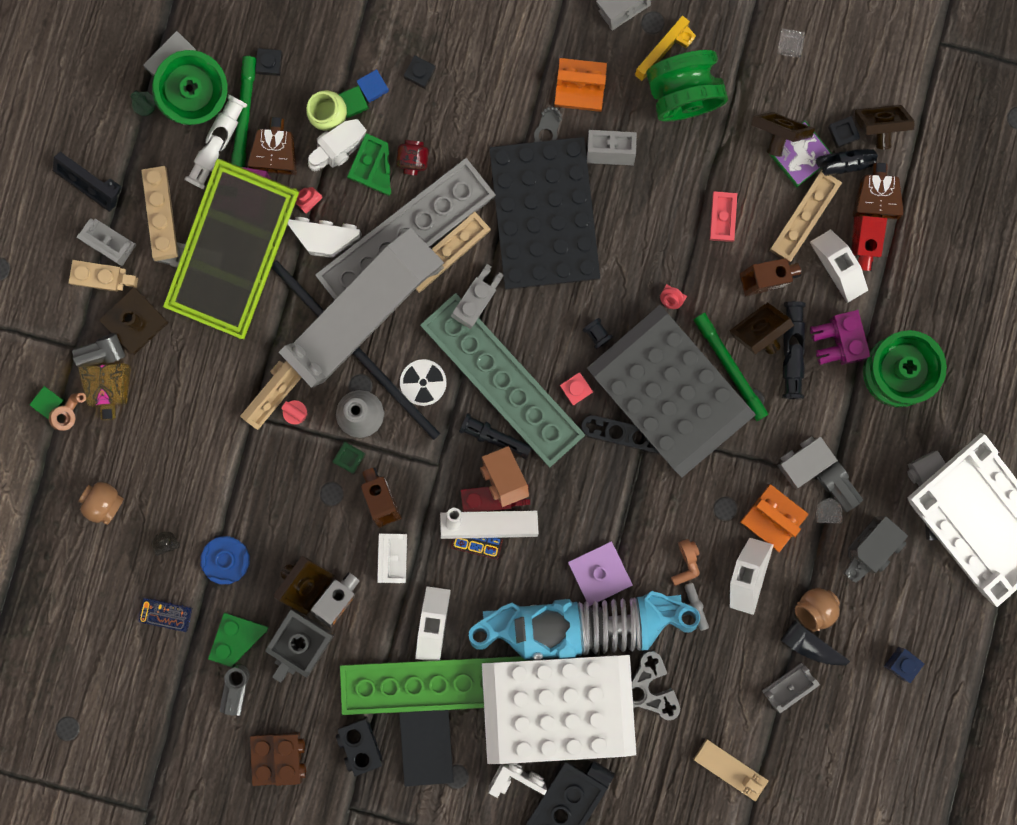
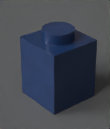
[884,647,925,683]

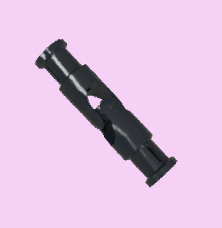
[782,301,806,399]

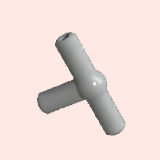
[682,583,709,631]

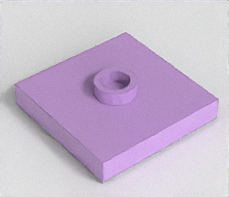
[568,541,633,606]

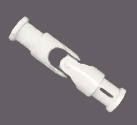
[184,94,247,190]

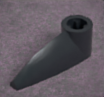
[780,620,850,666]

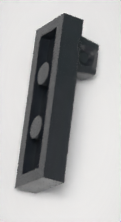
[52,152,121,212]

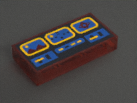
[451,537,503,560]

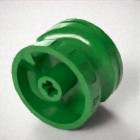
[152,50,227,125]
[646,50,728,122]
[863,330,947,408]

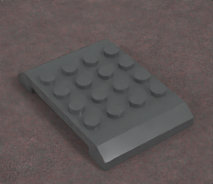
[587,305,756,478]

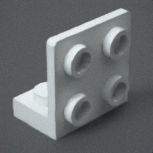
[489,763,547,798]

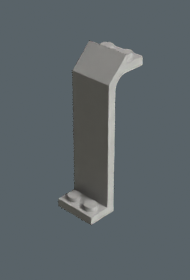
[279,228,444,388]

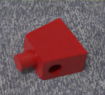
[851,216,887,271]

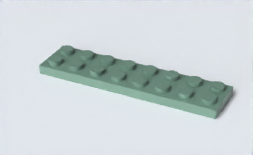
[420,293,585,468]

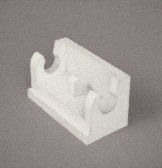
[377,534,407,583]

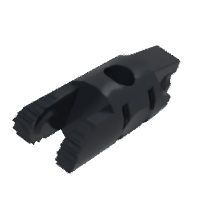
[815,149,878,176]

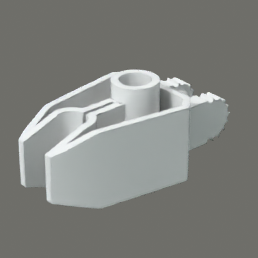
[308,119,367,172]

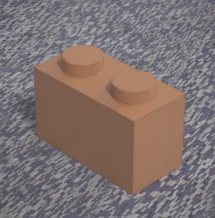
[480,446,529,507]

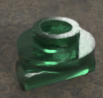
[130,90,156,116]

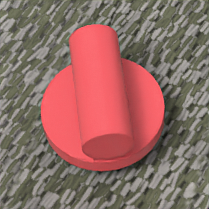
[296,187,323,214]
[660,284,687,309]
[281,400,307,425]

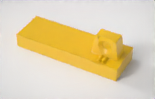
[635,16,696,81]

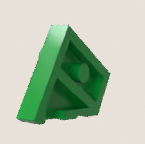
[347,133,391,197]
[208,612,269,667]

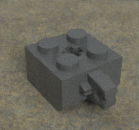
[843,516,908,583]
[265,609,335,683]

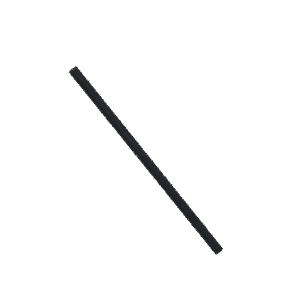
[271,260,441,440]

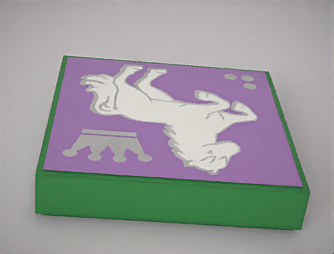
[769,121,832,188]

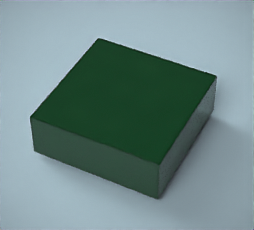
[333,441,366,474]

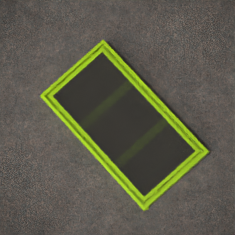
[163,158,299,339]

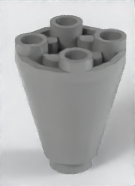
[336,390,385,438]

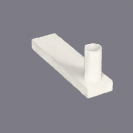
[440,508,538,539]

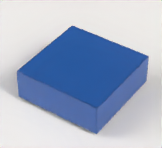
[356,69,389,103]

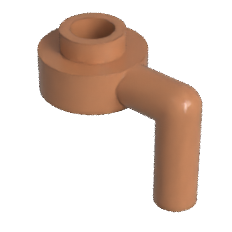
[49,393,86,430]
[671,539,700,586]

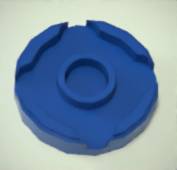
[201,536,250,584]

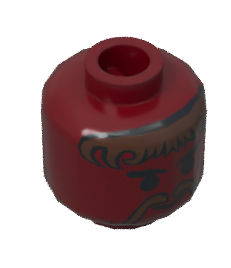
[396,140,429,175]

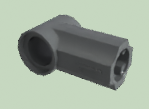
[72,333,125,369]
[816,461,863,512]
[219,665,250,716]

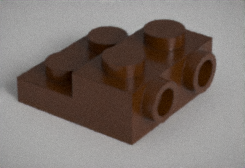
[250,732,306,786]

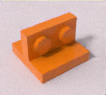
[554,58,607,112]
[740,484,809,552]

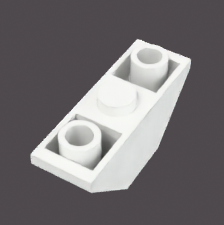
[288,217,362,258]
[810,229,868,303]
[730,538,774,615]
[416,586,451,661]

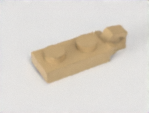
[69,260,138,292]

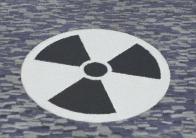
[400,359,446,406]

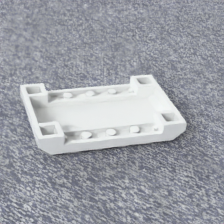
[907,433,1017,607]
[482,655,636,764]

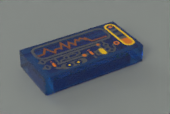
[138,598,193,632]

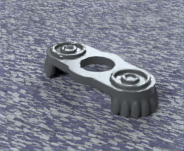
[534,107,562,142]

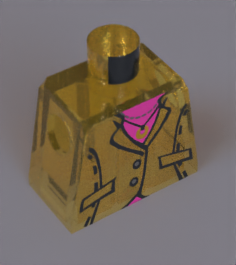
[79,363,130,420]

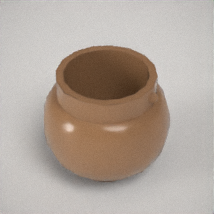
[78,482,124,525]
[795,588,840,632]

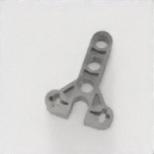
[631,650,680,720]

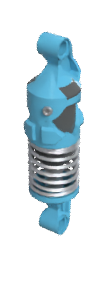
[469,591,700,660]

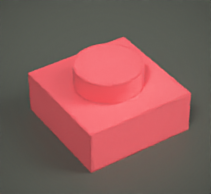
[560,372,593,406]

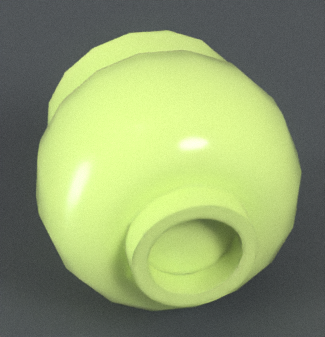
[306,90,347,131]

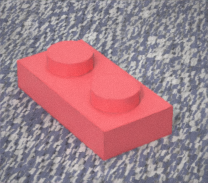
[709,191,738,242]

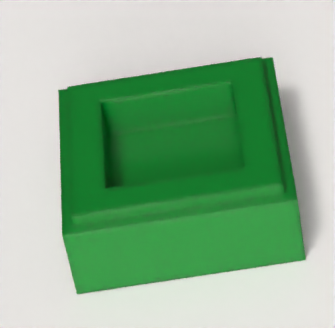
[338,86,369,118]
[30,386,65,419]

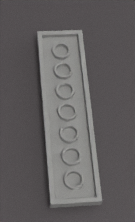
[315,158,496,300]

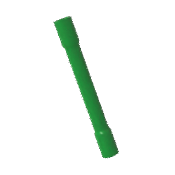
[231,56,257,168]
[693,313,769,422]

